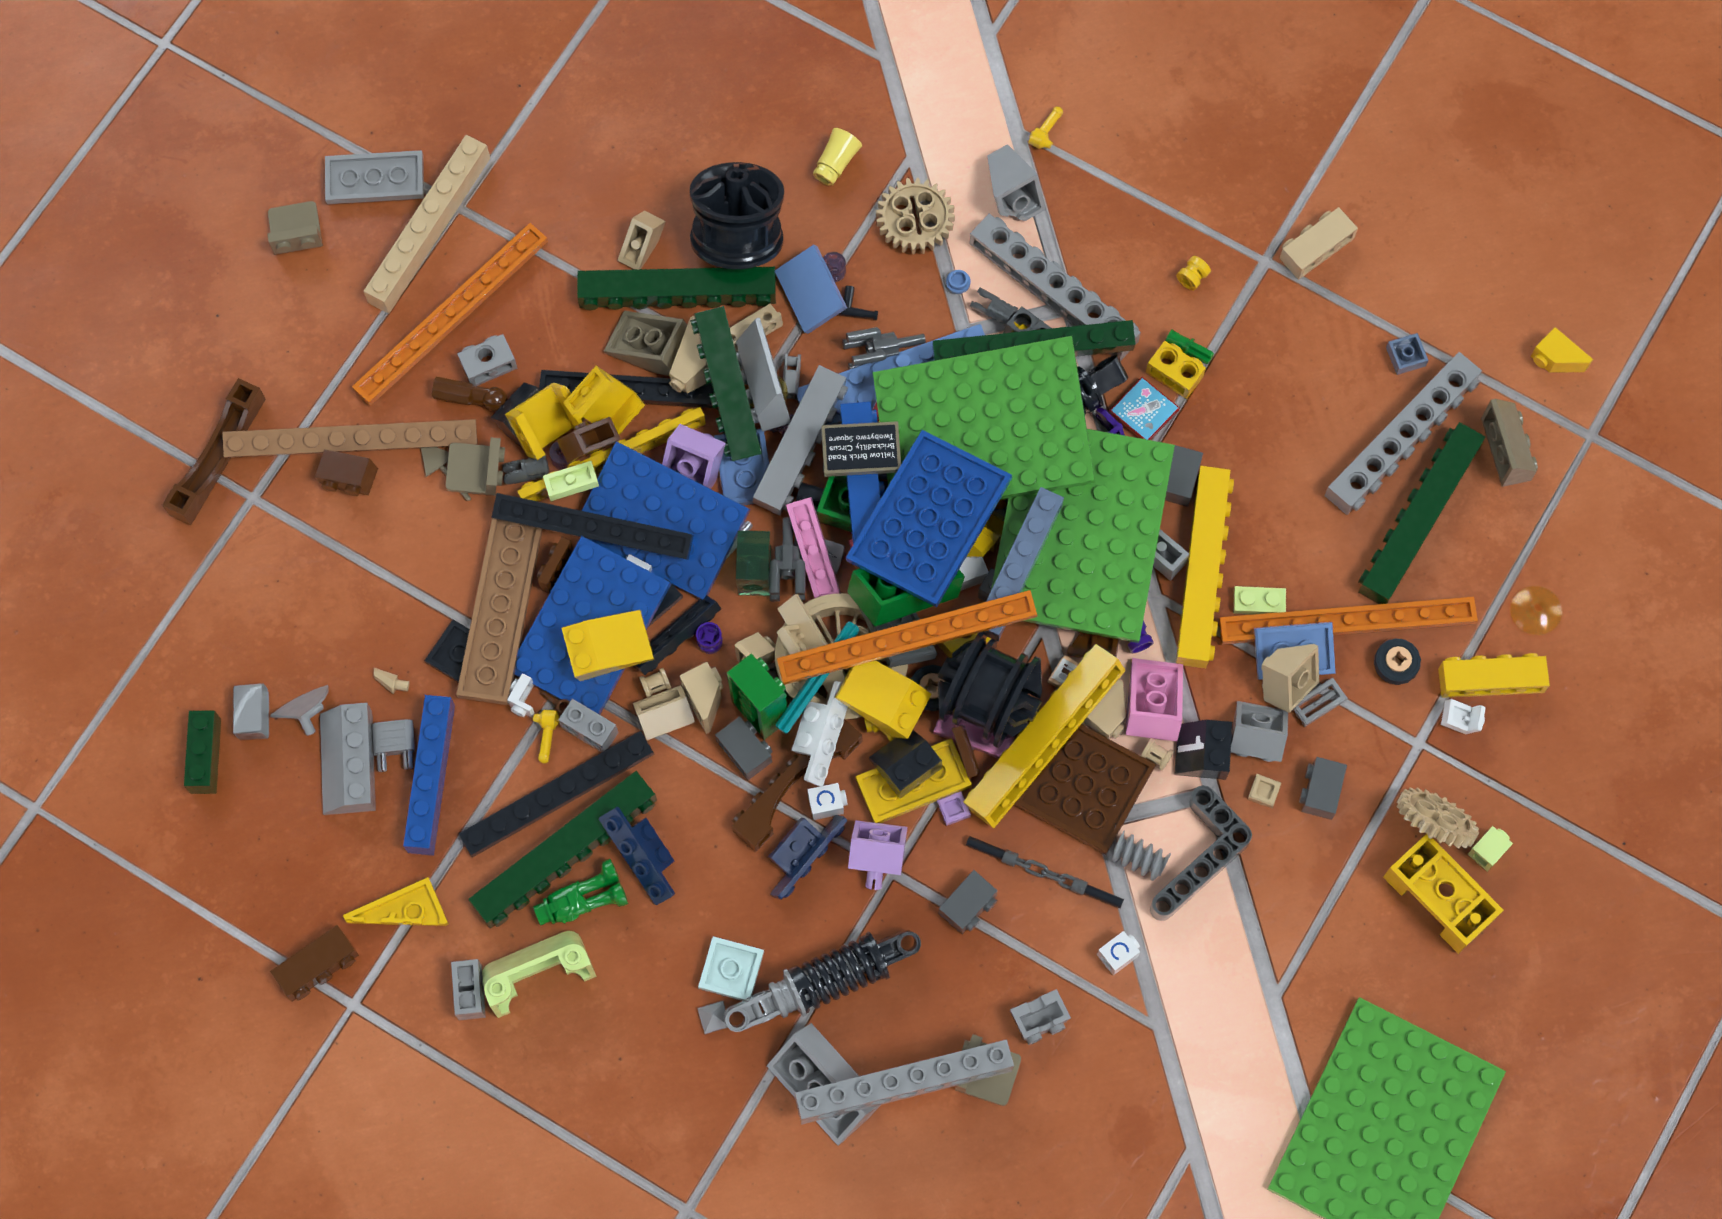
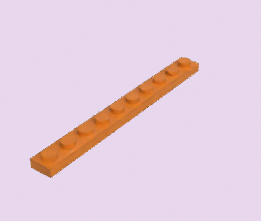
[352,223,548,406]
[777,590,1038,685]
[1219,597,1478,645]

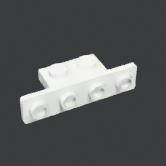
[792,681,848,787]

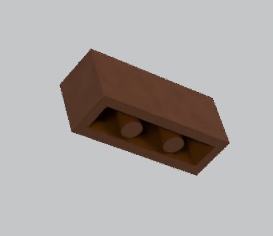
[270,925,359,1002]

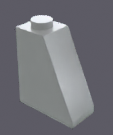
[987,144,1046,221]

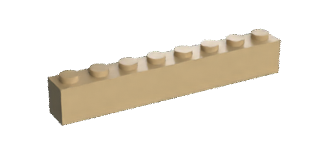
[363,135,491,314]

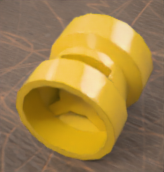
[1176,256,1211,291]

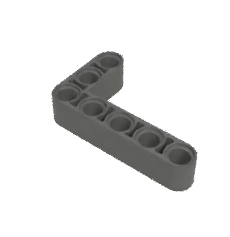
[1150,785,1252,921]

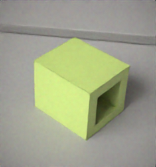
[1468,826,1513,872]

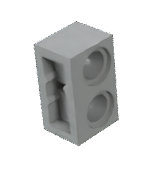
[558,699,619,752]
[451,959,486,1020]

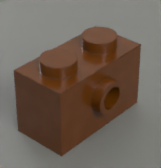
[557,417,620,463]
[315,450,378,496]

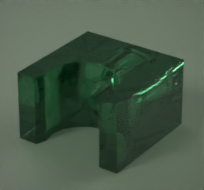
[736,531,772,596]

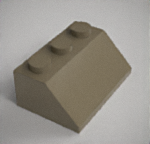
[1481,399,1538,487]

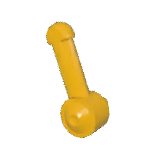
[1028,106,1063,149]
[533,709,559,763]

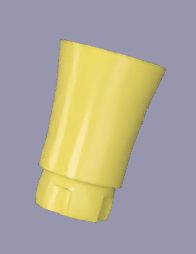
[813,128,862,186]

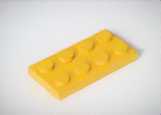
[855,738,972,823]

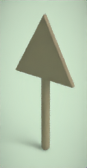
[421,447,471,501]

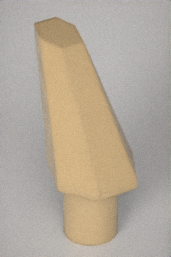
[374,668,410,694]

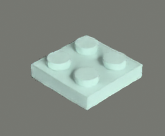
[698,936,764,1001]

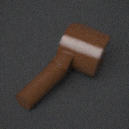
[540,690,570,716]

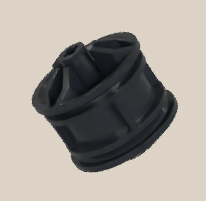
[690,162,784,269]
[938,631,1042,748]

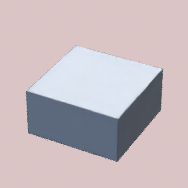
[1386,333,1429,375]

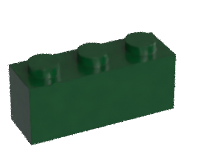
[184,710,221,794]

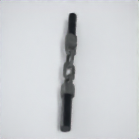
[966,836,1124,909]

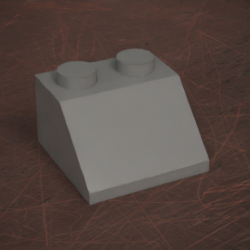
[1231,701,1288,762]

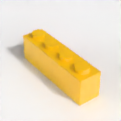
[1438,653,1550,698]

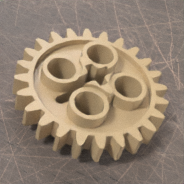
[876,177,955,254]
[1396,787,1479,848]

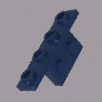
[599,807,675,905]
[768,815,847,900]

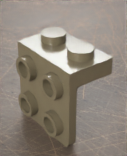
[267,201,323,255]
[446,437,505,496]
[955,1034,1021,1106]

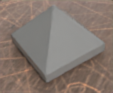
[697,1001,728,1034]

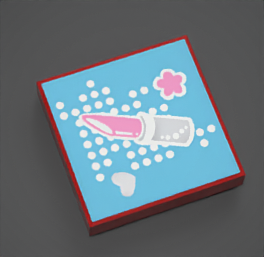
[1109,377,1180,440]

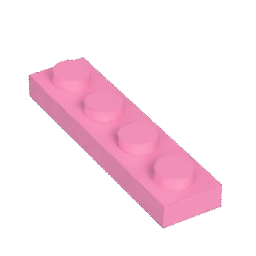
[786,497,841,598]

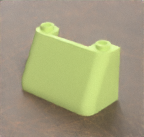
[482,931,597,1018]

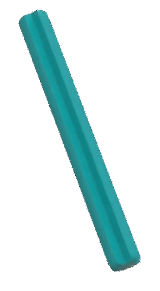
[776,621,859,733]

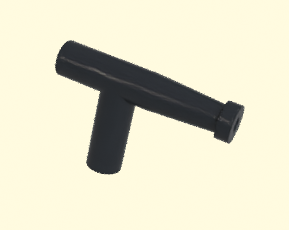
[838,286,878,321]

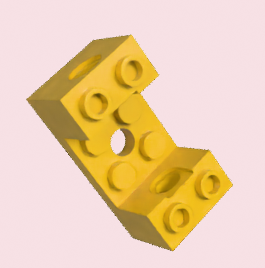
[1383,834,1504,954]

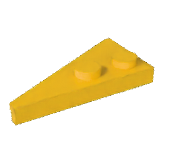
[343,877,449,926]

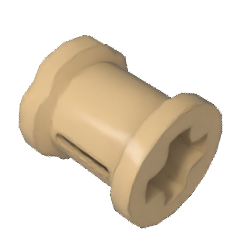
[639,668,672,698]
[1141,738,1174,771]

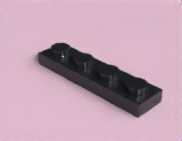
[633,595,721,675]

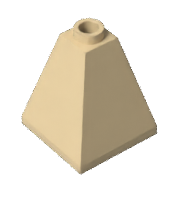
[669,316,707,393]

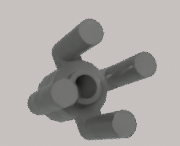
[842,327,926,370]
[769,517,805,602]

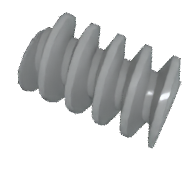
[1112,830,1171,881]

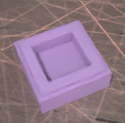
[937,791,971,826]

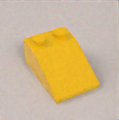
[561,610,654,681]
[835,660,932,739]

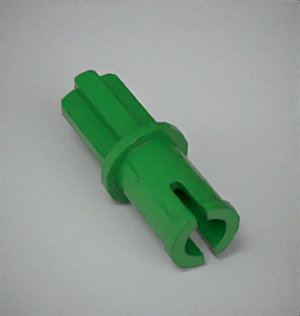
[1165,329,1214,364]

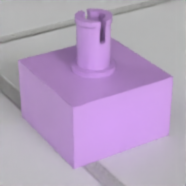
[662,424,725,489]
[848,820,908,890]

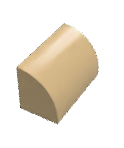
[633,685,695,740]

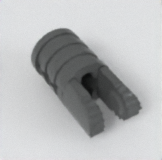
[969,287,1018,326]
[502,455,550,485]

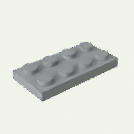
[325,150,424,204]

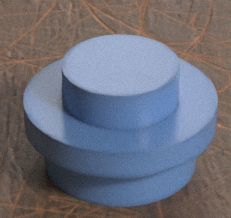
[946,270,971,294]

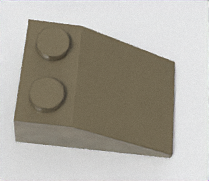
[604,310,687,376]

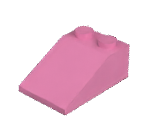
[1126,658,1183,741]

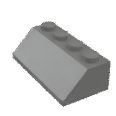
[736,318,791,432]
[320,703,376,815]
[767,1023,881,1146]

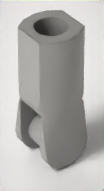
[782,353,801,399]

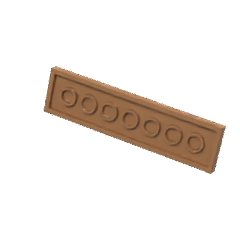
[456,518,543,705]

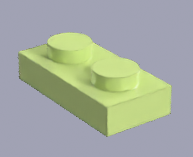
[543,461,599,501]
[1233,586,1286,614]

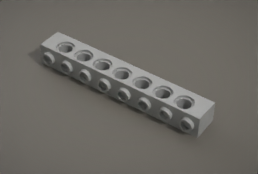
[969,213,1141,362]
[1324,352,1482,515]
[795,1040,1014,1125]

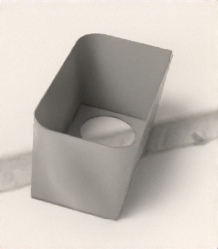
[233,683,269,740]

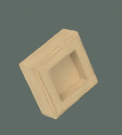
[1247,774,1281,808]

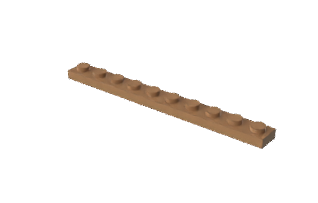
[223,419,478,458]

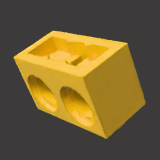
[1146,341,1206,399]

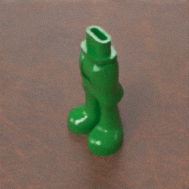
[533,858,629,926]

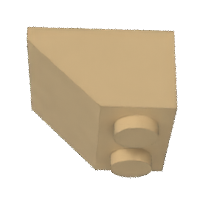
[1261,644,1319,713]
[680,662,723,734]

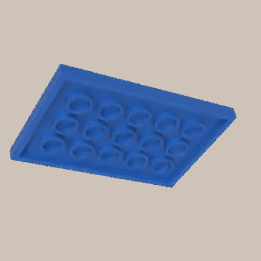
[846,430,1012,608]
[582,441,751,599]
[515,536,671,715]

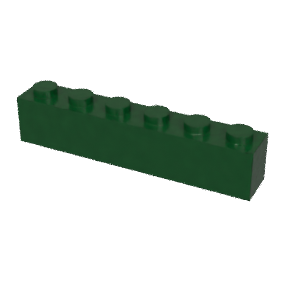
[690,306,762,461]

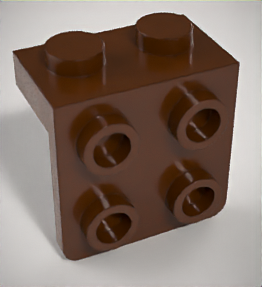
[537,537,574,594]

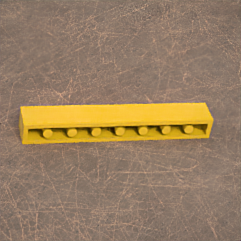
[1176,466,1234,669]
[963,644,1126,828]

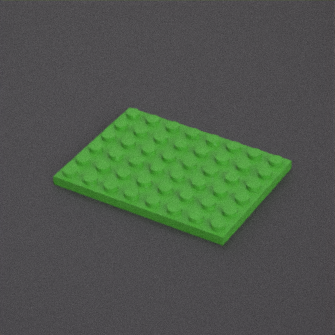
[873,336,1095,500]
[991,429,1175,643]
[1267,997,1506,1219]

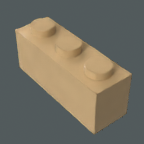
[1279,207,1358,280]

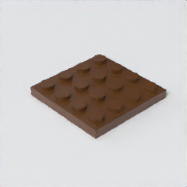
[1014,724,1156,855]

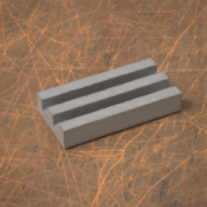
[1292,678,1348,727]

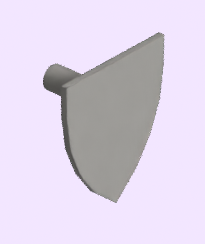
[270,685,329,736]

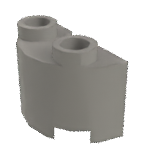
[1010,989,1071,1045]

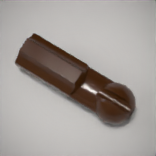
[432,376,507,411]

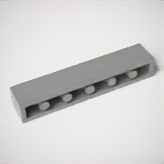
[753,365,848,516]

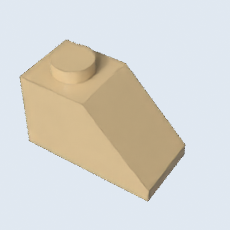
[618,211,666,269]
[734,632,776,665]
[1084,679,1126,739]

